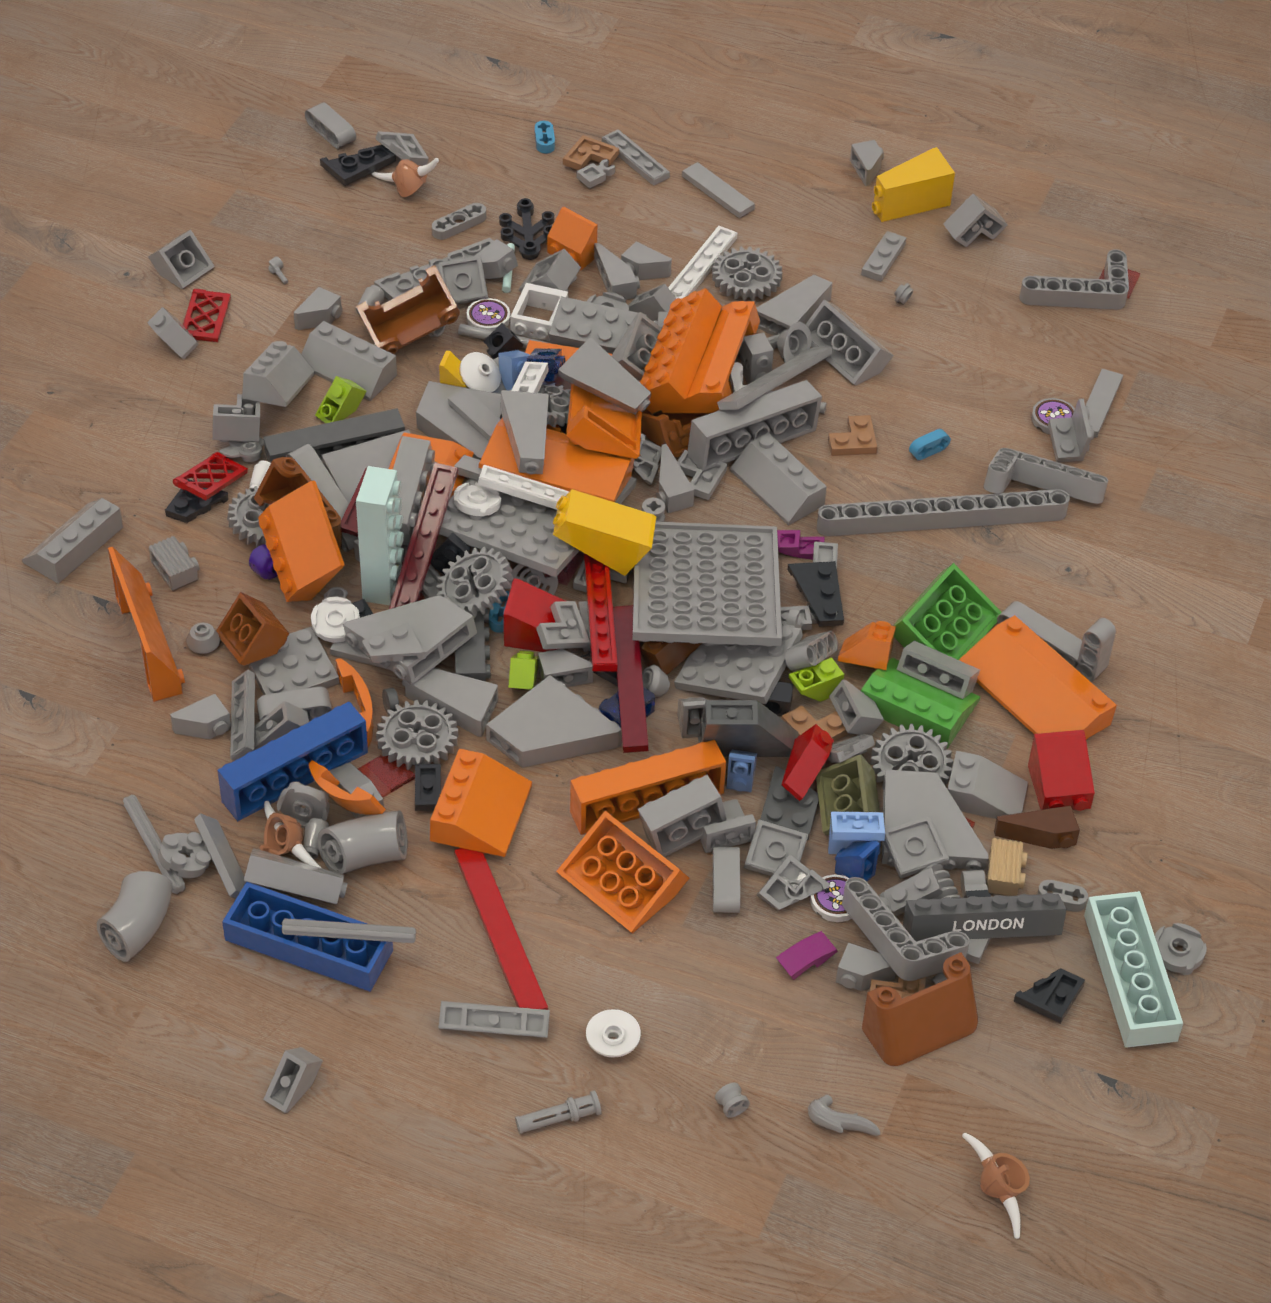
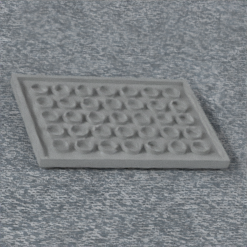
[439,477,637,577]
[632,522,782,647]

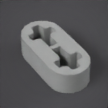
[1037,880,1088,912]

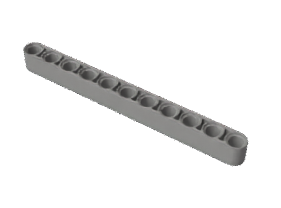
[817,489,1070,536]

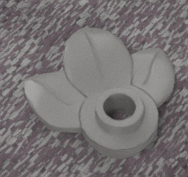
[219,437,264,462]

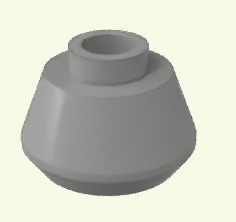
[186,622,220,654]
[642,665,670,698]

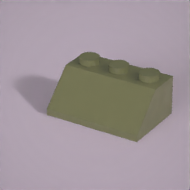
[816,754,880,835]

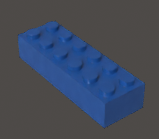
[217,702,368,822]
[222,882,393,992]

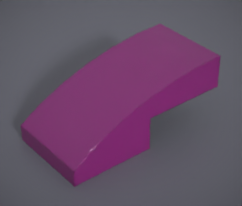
[777,530,825,560]
[776,931,838,980]

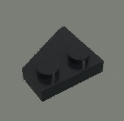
[1014,968,1085,1024]

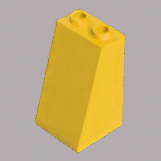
[872,147,955,222]
[553,489,656,576]

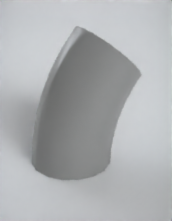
[318,810,408,874]
[96,871,173,962]

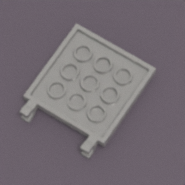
[674,609,803,704]

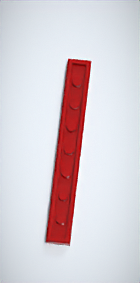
[583,553,618,671]
[454,848,548,1010]

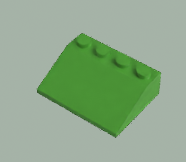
[893,563,1002,660]
[861,658,980,749]

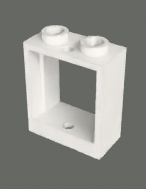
[510,283,568,342]

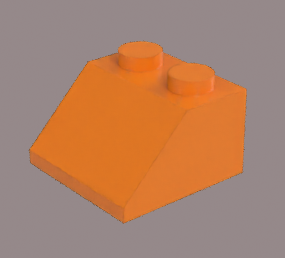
[547,207,598,271]
[838,621,896,670]

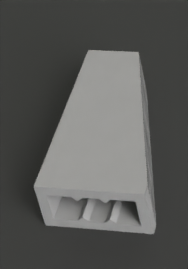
[757,275,833,335]
[558,337,651,415]
[500,390,548,474]
[402,668,498,737]
[244,848,348,904]

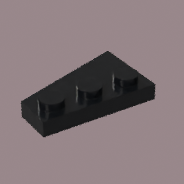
[320,145,396,186]
[787,561,844,627]

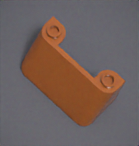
[356,265,460,354]
[641,381,733,458]
[254,457,342,550]
[862,952,978,1066]

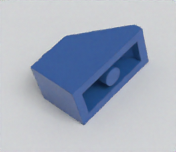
[835,841,880,882]

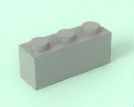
[897,641,980,699]

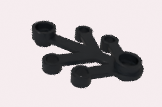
[499,198,555,260]

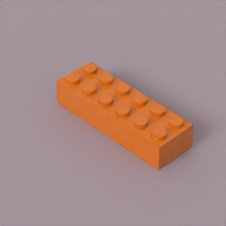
[639,288,722,414]
[570,740,726,835]

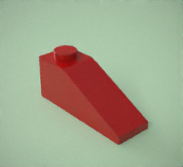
[781,724,834,801]

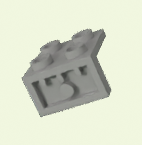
[1048,399,1094,463]
[700,799,756,853]

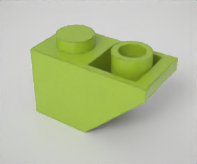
[315,376,367,423]
[508,651,538,689]
[789,657,844,702]

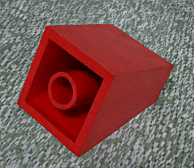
[504,578,565,652]
[1028,730,1095,811]

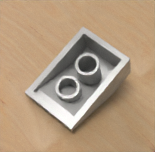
[612,312,662,381]
[948,751,1028,819]

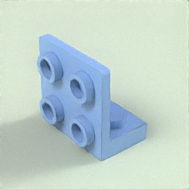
[828,812,885,855]

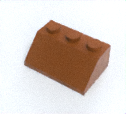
[216,592,290,666]

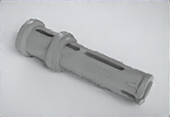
[515,1090,602,1134]

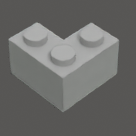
[943,194,1008,247]
[212,394,260,443]

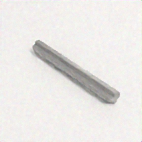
[123,795,186,894]
[282,918,416,943]

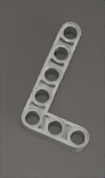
[1019,249,1129,310]
[286,444,358,552]
[984,448,1108,504]
[997,601,1116,682]
[842,877,970,981]

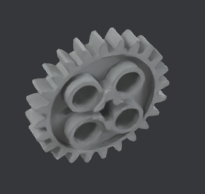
[712,246,783,301]
[509,381,571,427]
[227,486,271,547]
[436,547,513,618]
[376,700,458,770]
[870,724,953,789]

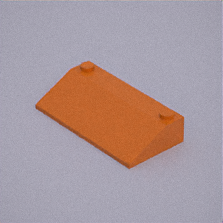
[662,301,760,413]
[566,383,642,459]
[478,417,634,502]
[108,547,185,702]
[959,615,1117,739]

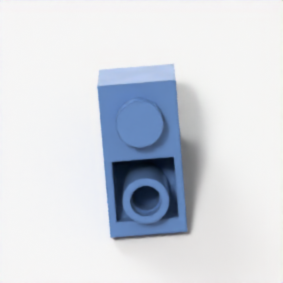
[498,350,532,391]
[726,749,757,792]

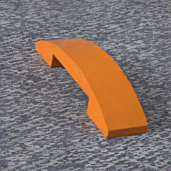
[336,658,374,747]
[309,760,386,815]

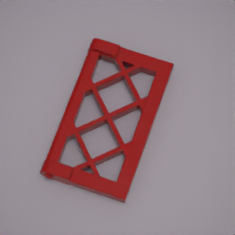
[183,289,231,342]
[173,452,248,500]

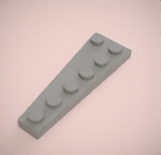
[374,238,493,301]

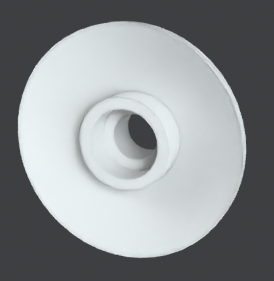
[460,352,501,393]
[586,1009,641,1057]

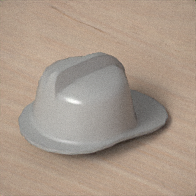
[777,322,812,363]

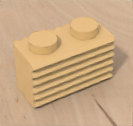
[986,838,1027,896]

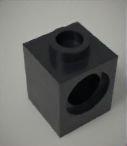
[483,323,524,359]
[761,682,794,717]

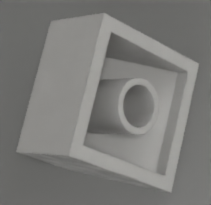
[148,229,215,289]
[518,249,581,293]

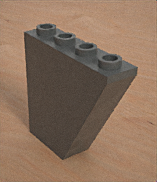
[698,700,798,757]

